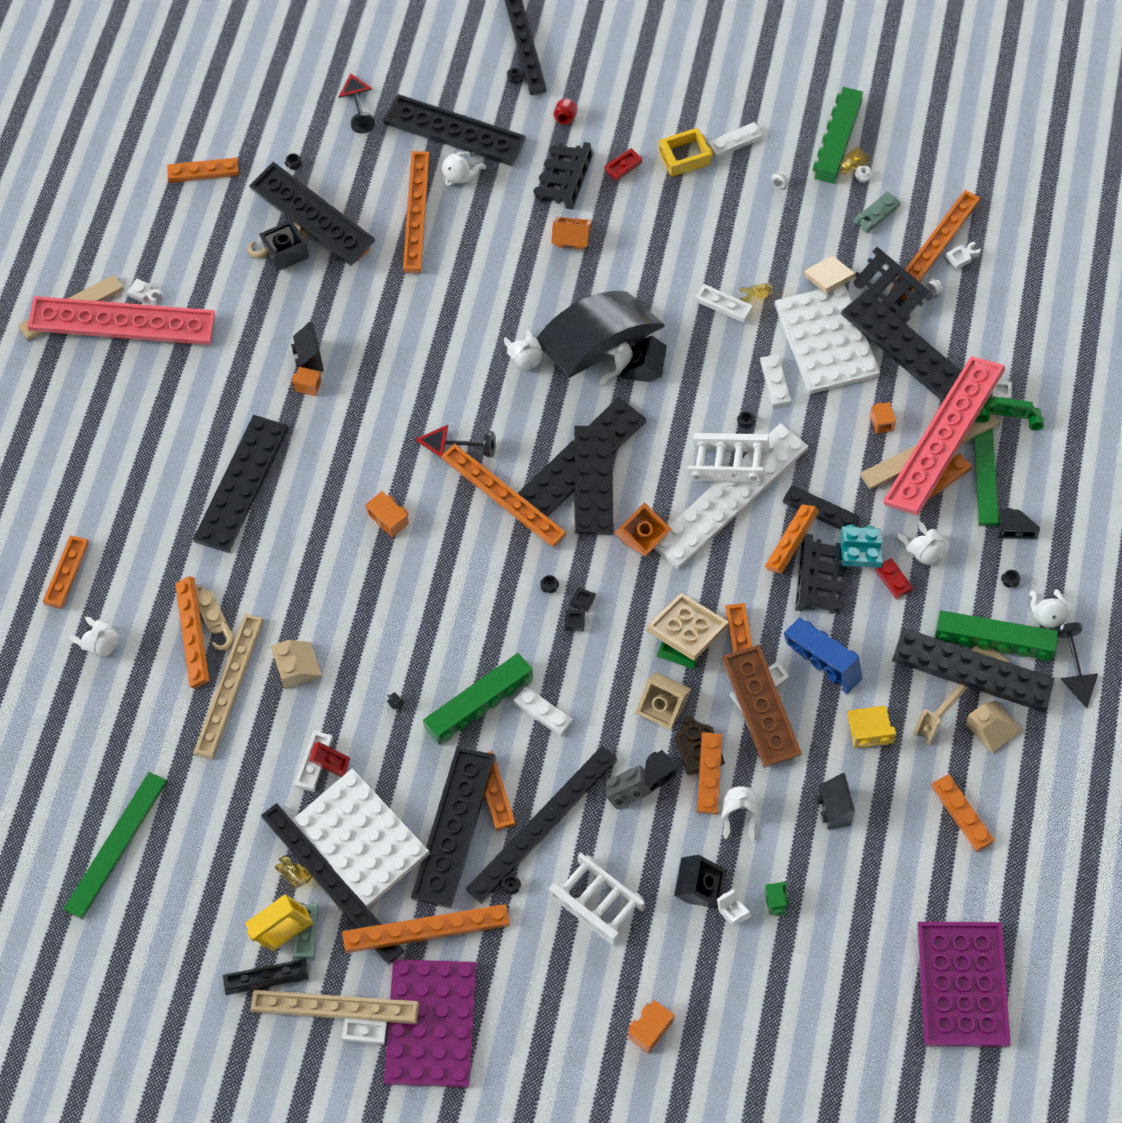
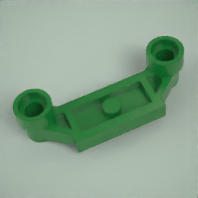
[975,397,1044,431]

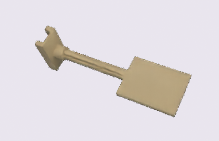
[913,646,1009,745]

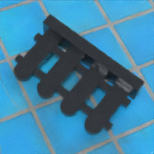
[533,142,593,210]
[854,247,933,321]
[795,533,847,614]

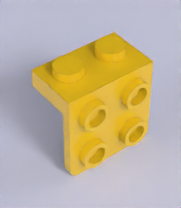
[847,706,896,748]

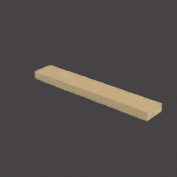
[18,274,124,341]

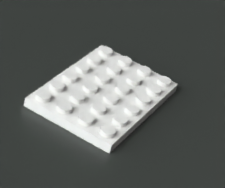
[774,284,880,394]
[292,768,430,908]

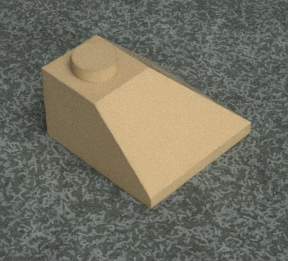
[966,701,1023,754]

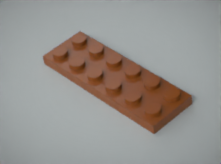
[721,644,802,768]

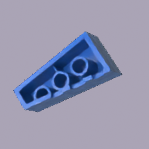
[784,617,863,694]

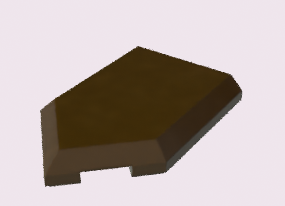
[675,715,725,775]

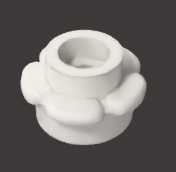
[855,166,872,182]
[771,172,788,189]
[925,279,942,296]

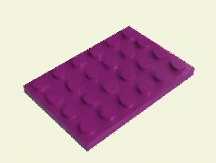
[917,922,1011,1047]
[384,959,477,1088]

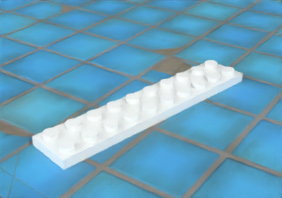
[653,423,808,569]

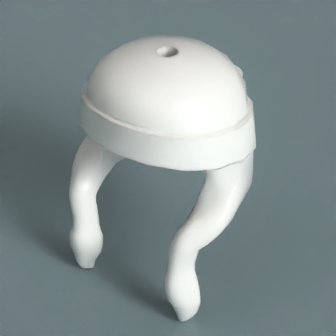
[442,151,486,185]
[504,330,542,370]
[599,341,633,385]
[898,521,946,565]
[1029,589,1068,630]
[69,617,119,657]
[721,786,759,841]

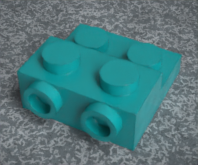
[839,524,883,568]

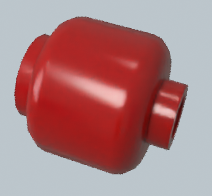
[553,99,578,125]

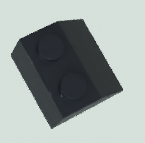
[259,220,310,271]
[291,321,324,372]
[620,335,667,382]
[816,773,855,830]
[674,855,727,909]

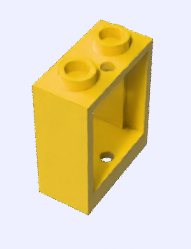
[658,128,713,177]
[245,894,313,952]

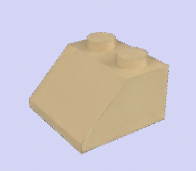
[271,640,322,689]
[635,672,691,730]

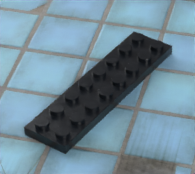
[383,94,526,166]
[249,161,375,266]
[841,290,962,402]
[518,397,646,517]
[193,414,289,553]
[892,627,1055,713]
[411,747,496,909]

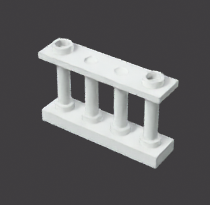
[687,433,770,483]
[549,852,645,946]

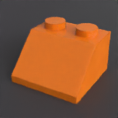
[551,216,592,250]
[614,502,672,556]

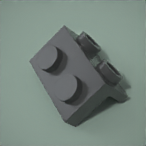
[606,765,650,809]

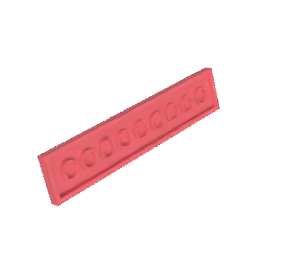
[27,296,216,345]
[883,356,1006,516]

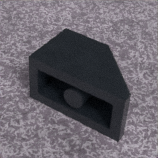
[998,508,1040,539]
[644,750,677,793]

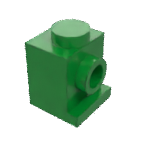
[764,881,789,916]

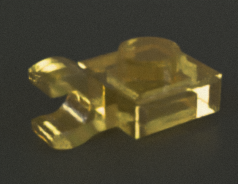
[840,147,870,174]
[739,283,773,302]
[275,855,312,888]

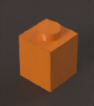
[292,367,322,396]
[870,402,896,434]

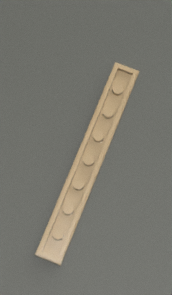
[860,414,1001,490]
[193,614,264,760]
[250,990,419,1024]

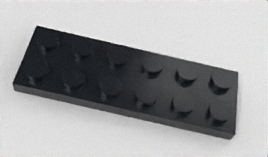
[574,425,613,535]

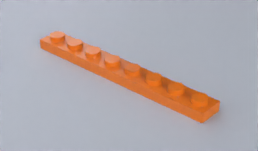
[403,151,430,273]
[890,190,980,301]
[442,443,566,548]
[342,904,510,954]

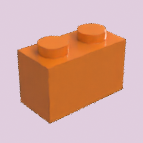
[365,491,409,537]
[628,1000,675,1054]

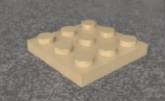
[646,593,729,661]

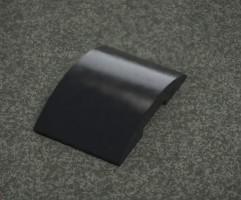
[536,291,665,378]

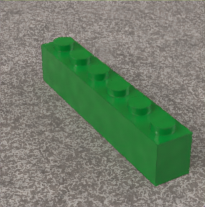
[812,87,863,184]
[935,610,1058,661]
[423,652,533,745]

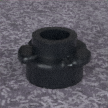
[507,67,524,84]
[285,153,302,170]
[737,411,755,429]
[1001,569,1020,588]
[540,575,559,594]
[386,692,404,710]
[501,875,521,894]

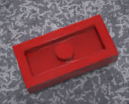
[604,148,643,181]
[875,558,913,599]
[309,742,350,777]

